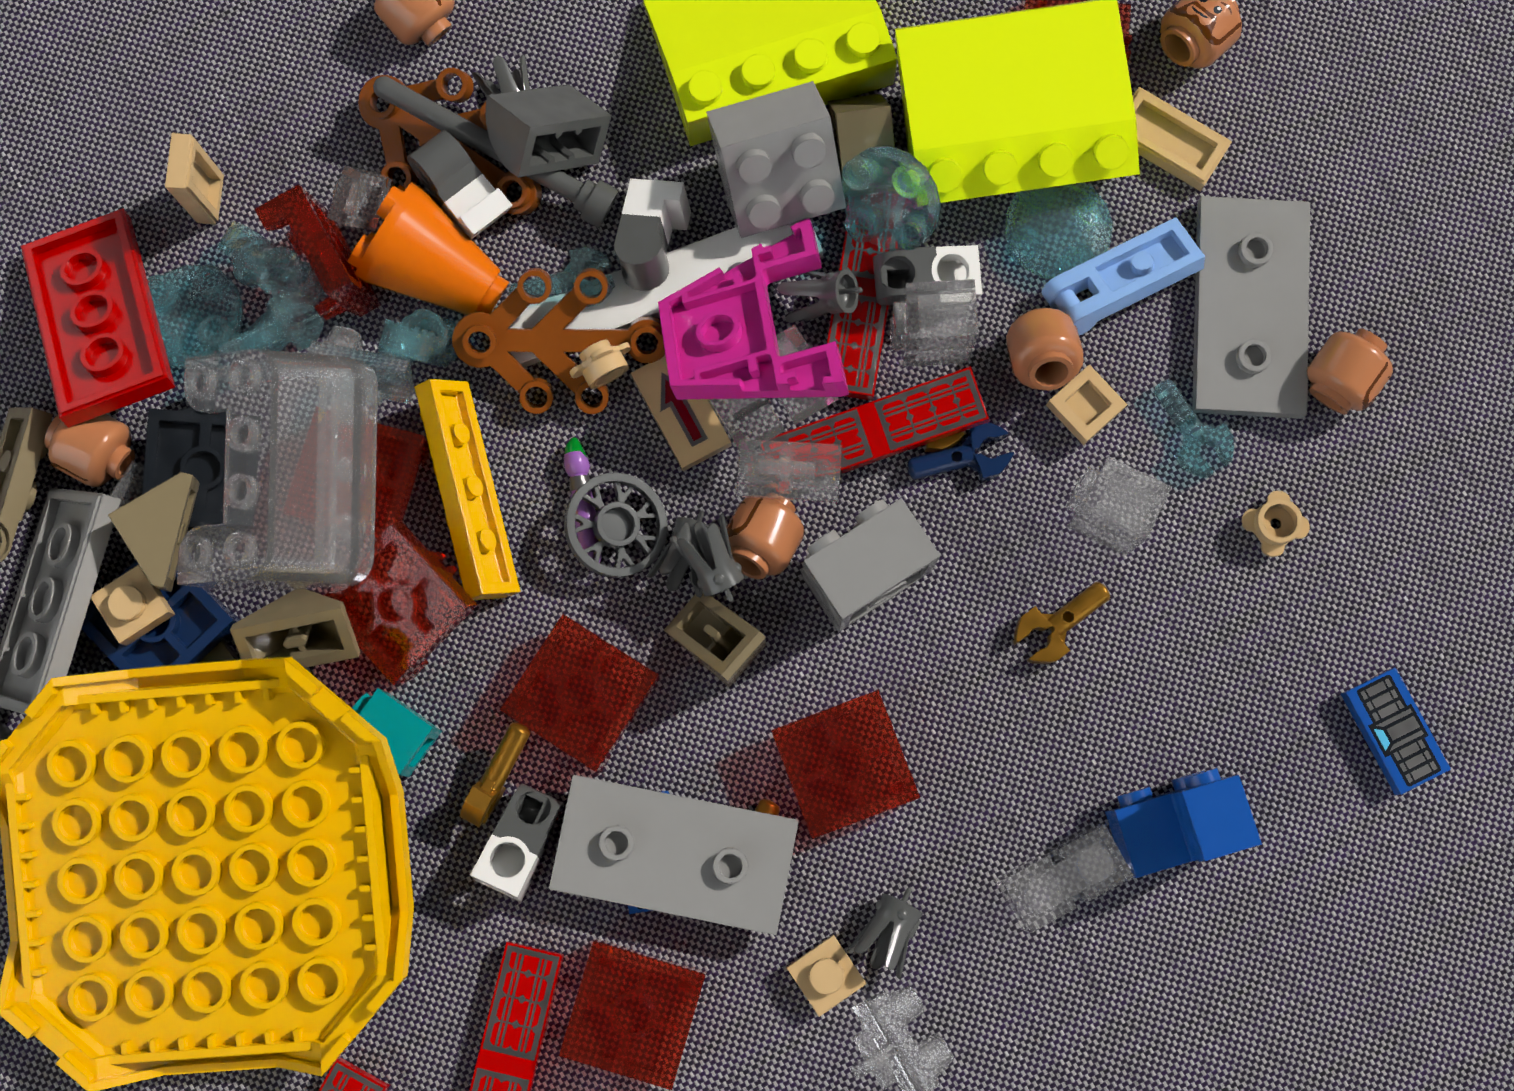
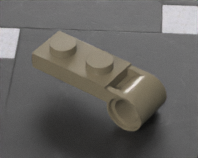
[0,407,53,562]

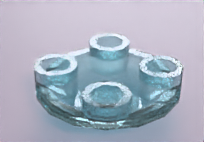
[842,146,941,251]
[1004,183,1113,279]
[147,265,244,367]

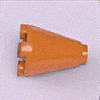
[347,182,510,315]

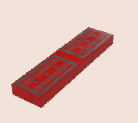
[827,186,908,401]
[760,366,990,495]
[470,941,564,1091]

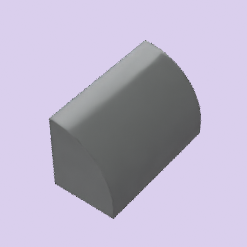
[486,84,612,177]

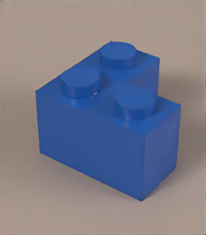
[1105,768,1262,878]

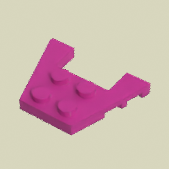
[658,218,849,400]

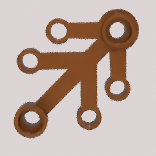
[358,67,542,215]
[452,268,665,414]

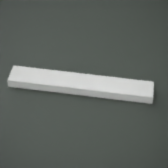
[509,220,823,368]

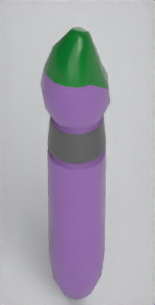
[564,437,601,571]

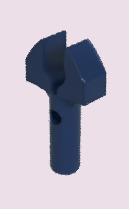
[907,422,1014,482]

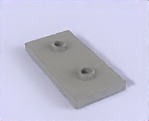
[1192,196,1310,419]
[0,488,121,715]
[549,775,799,935]

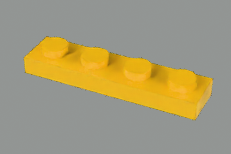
[414,379,521,601]

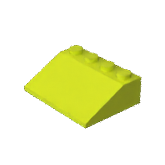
[643,0,898,146]
[895,0,1140,206]

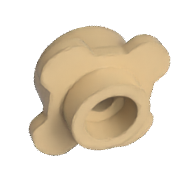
[569,340,631,389]
[1242,491,1310,557]

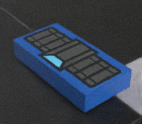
[1341,667,1451,795]

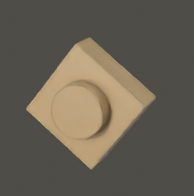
[1046,364,1128,446]
[91,564,175,646]
[786,934,867,1017]

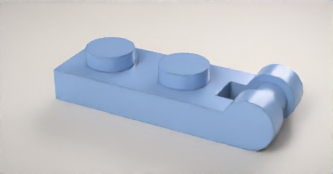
[1041,217,1205,336]

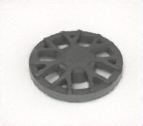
[564,473,668,578]

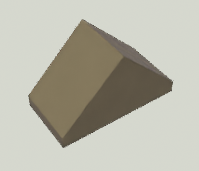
[828,93,899,197]
[108,472,200,592]
[230,587,360,668]
[664,592,766,688]

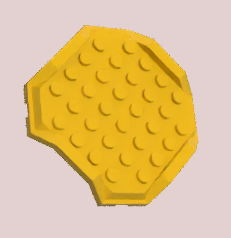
[0,657,414,1091]

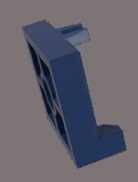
[81,557,240,670]

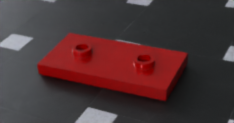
[21,208,175,428]

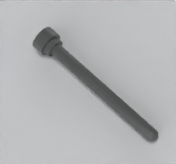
[373,76,619,229]

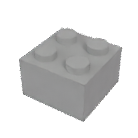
[706,81,846,238]
[802,498,941,633]

